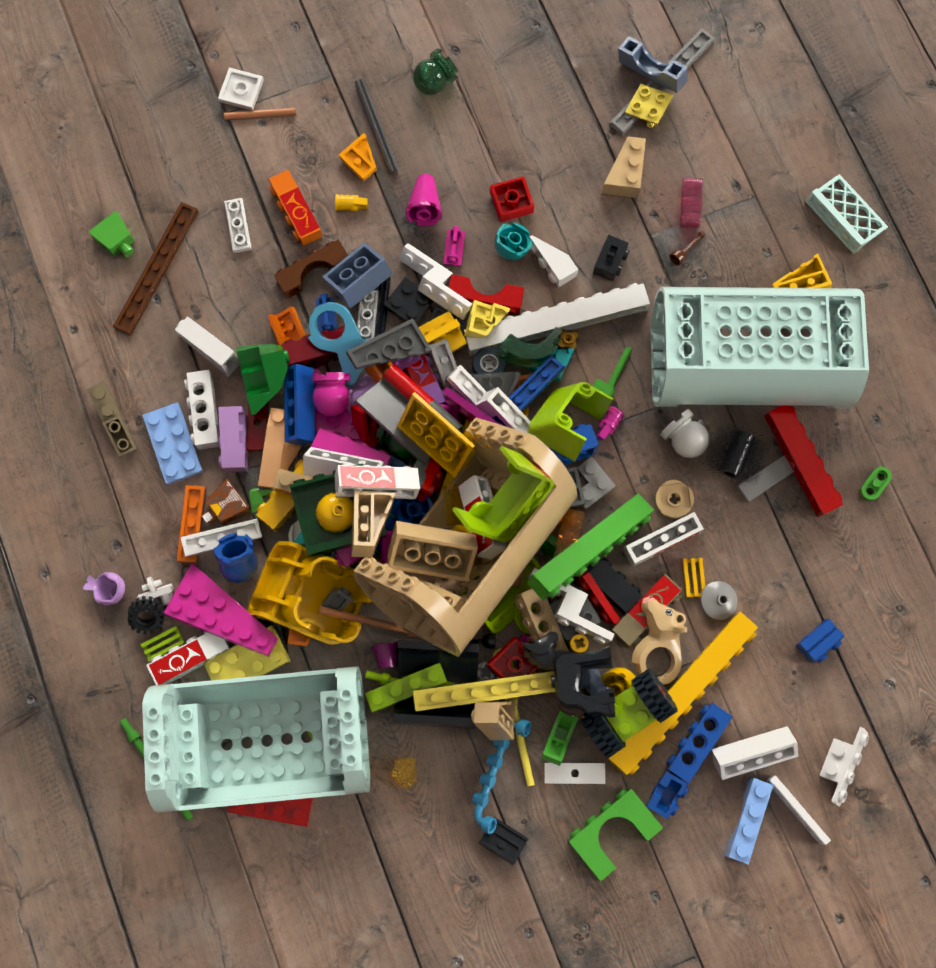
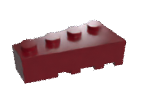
[282,326,345,367]

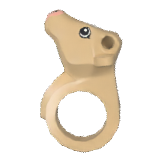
[631,596,687,685]

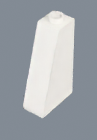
[175,316,240,377]

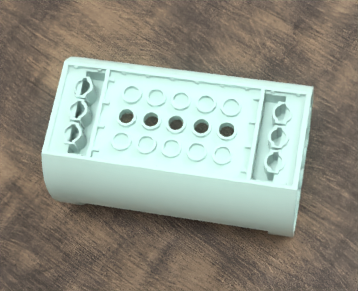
[650,287,869,409]
[142,666,370,813]

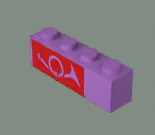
[405,354,447,405]

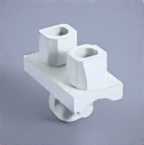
[137,577,174,612]

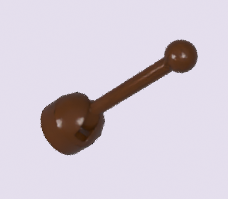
[669,231,705,266]

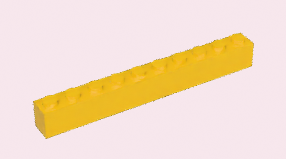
[607,611,758,776]

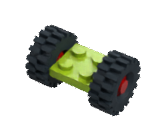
[581,669,678,758]

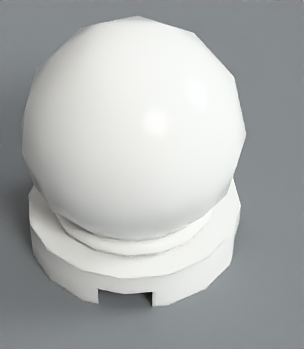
[660,409,709,458]

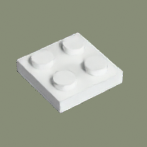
[218,67,264,111]

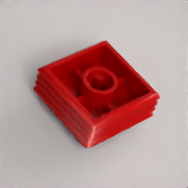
[490,176,535,222]
[487,637,539,679]

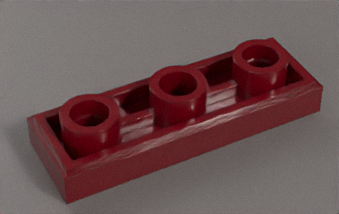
[246,401,269,451]

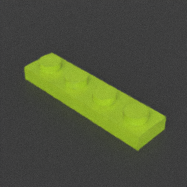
[365,663,447,713]

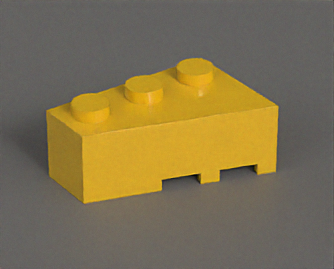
[771,254,832,288]

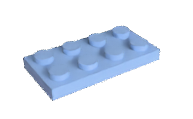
[143,402,203,485]

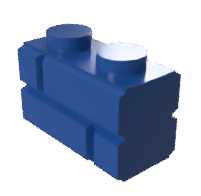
[796,619,844,663]

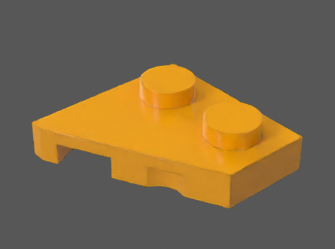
[339,133,377,182]

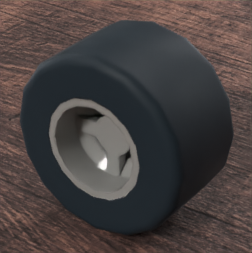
[472,347,506,374]

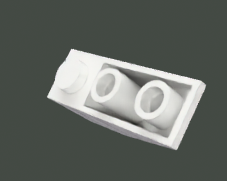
[530,235,578,287]

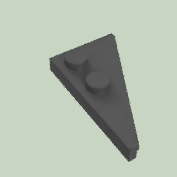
[445,371,521,398]

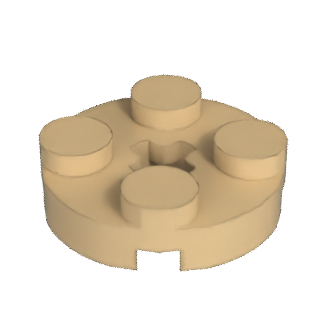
[655,480,694,519]

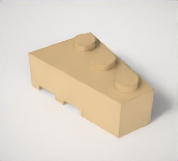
[351,491,395,558]

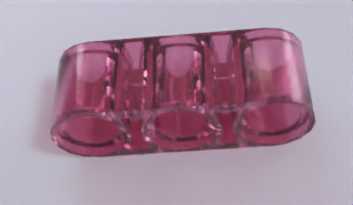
[680,177,703,228]

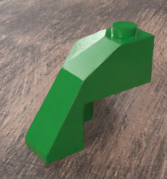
[236,344,290,415]

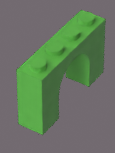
[568,788,663,881]

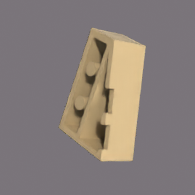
[602,136,646,198]
[471,701,516,740]

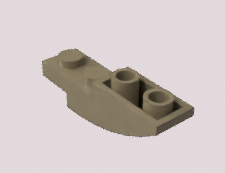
[86,381,137,457]

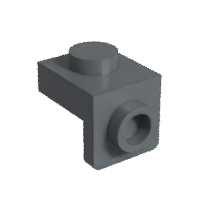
[321,586,354,611]

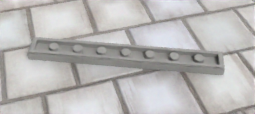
[609,28,715,136]

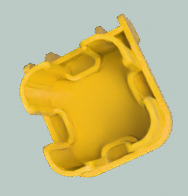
[247,541,372,645]

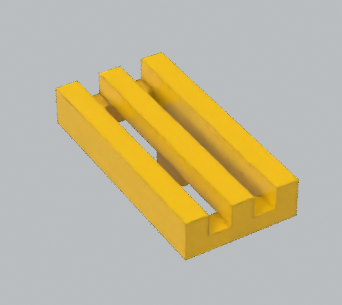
[682,557,705,598]

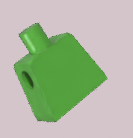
[89,211,134,257]

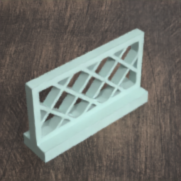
[805,174,888,254]

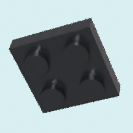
[383,277,434,324]

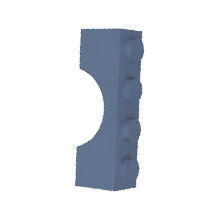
[618,36,688,93]

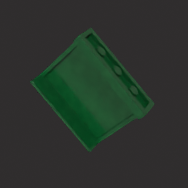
[289,464,387,558]

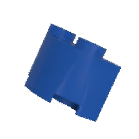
[646,771,689,819]

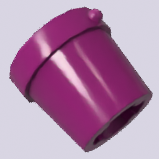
[371,642,398,668]

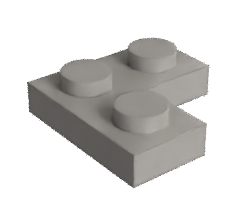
[577,457,616,510]

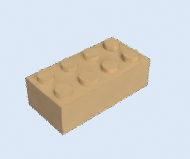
[387,521,478,582]

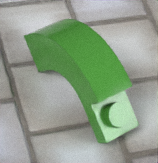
[541,709,578,766]

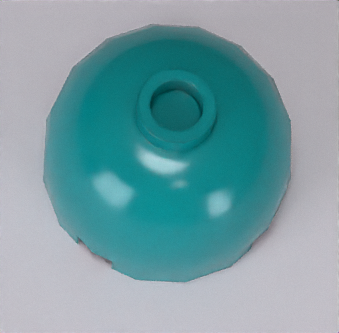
[494,223,532,261]

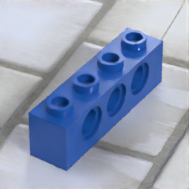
[666,703,733,784]

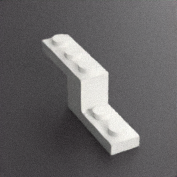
[399,244,472,320]
[446,365,531,433]
[528,568,614,644]

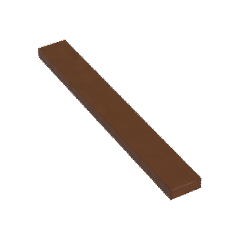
[113,202,199,336]

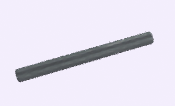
[355,79,398,174]

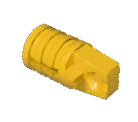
[335,194,368,212]
[570,634,589,654]

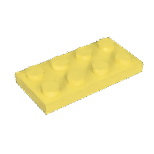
[203,626,291,680]

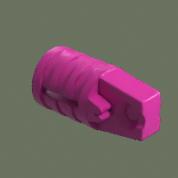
[596,406,624,441]

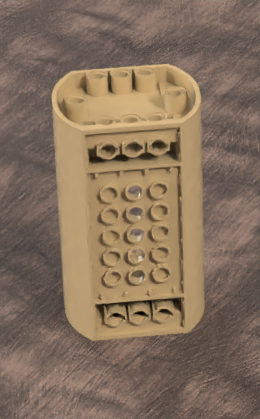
[353,417,577,657]

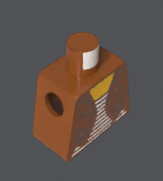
[202,479,251,525]

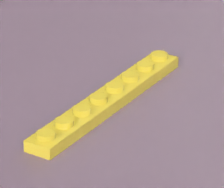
[412,671,556,711]

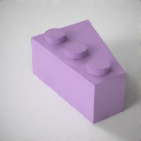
[218,406,248,473]

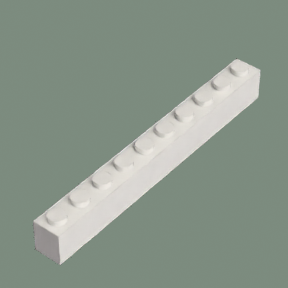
[464,283,650,357]

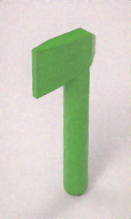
[593,347,632,397]
[249,488,273,512]

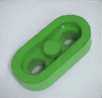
[859,467,892,501]

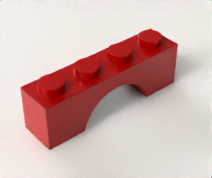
[449,274,524,316]

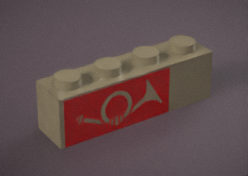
[610,574,683,648]

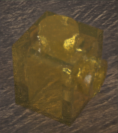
[392,758,417,788]

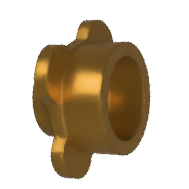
[558,330,578,349]

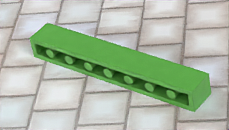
[527,493,654,601]

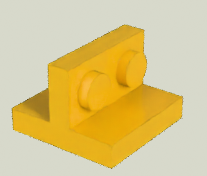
[419,311,467,357]

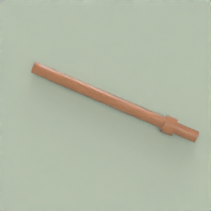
[318,606,417,638]

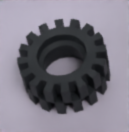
[127,596,164,635]

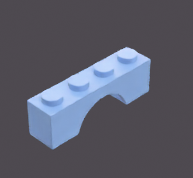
[724,778,773,865]

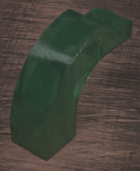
[496,327,562,368]

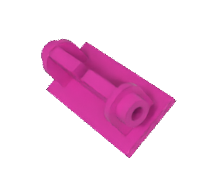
[443,226,465,266]

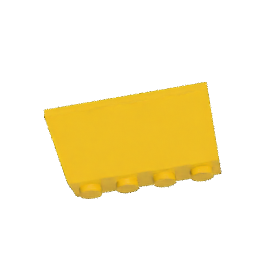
[397,392,475,478]

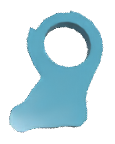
[308,302,368,385]

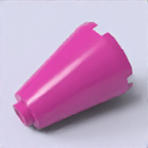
[406,174,442,227]

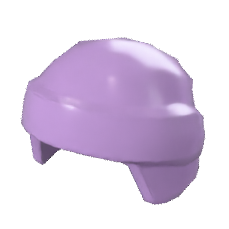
[83,572,126,606]

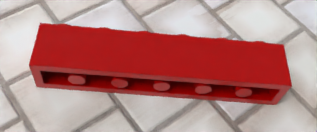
[764,405,843,517]

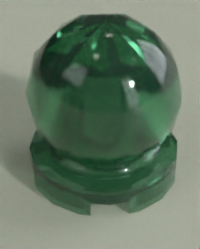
[412,48,458,95]

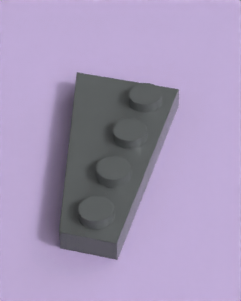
[346,319,432,370]

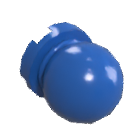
[214,533,258,583]

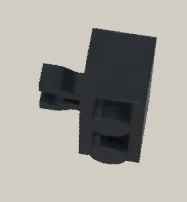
[593,235,630,281]

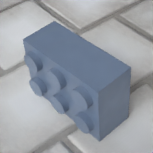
[322,242,393,309]

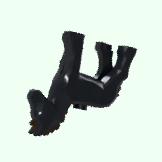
[522,631,616,719]

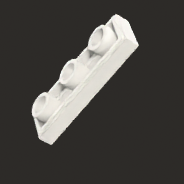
[224,198,252,253]
[357,290,379,340]
[544,763,605,784]

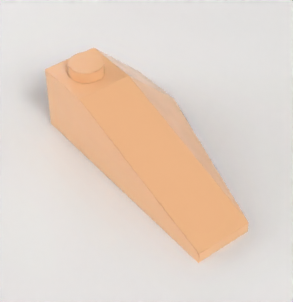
[258,408,302,489]

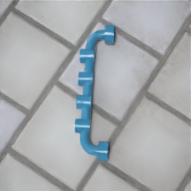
[472,719,531,834]

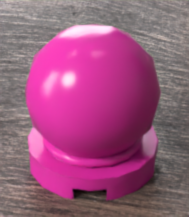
[312,372,350,417]

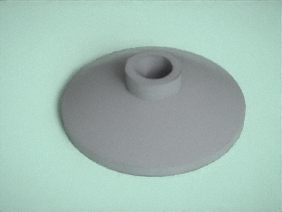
[700,581,737,620]

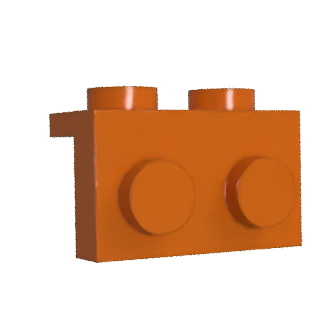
[268,306,306,345]

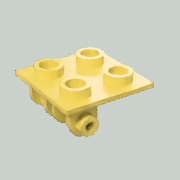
[625,84,673,128]

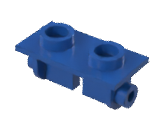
[316,294,337,332]

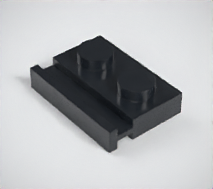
[478,817,529,865]

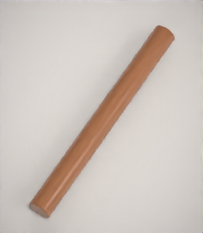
[224,108,296,120]

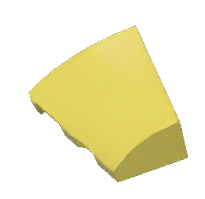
[464,300,510,338]

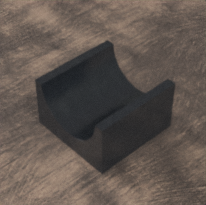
[393,640,479,729]

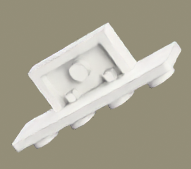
[820,727,869,807]

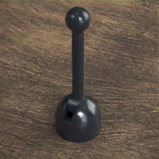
[469,633,496,649]

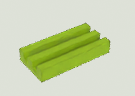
[140,626,186,662]

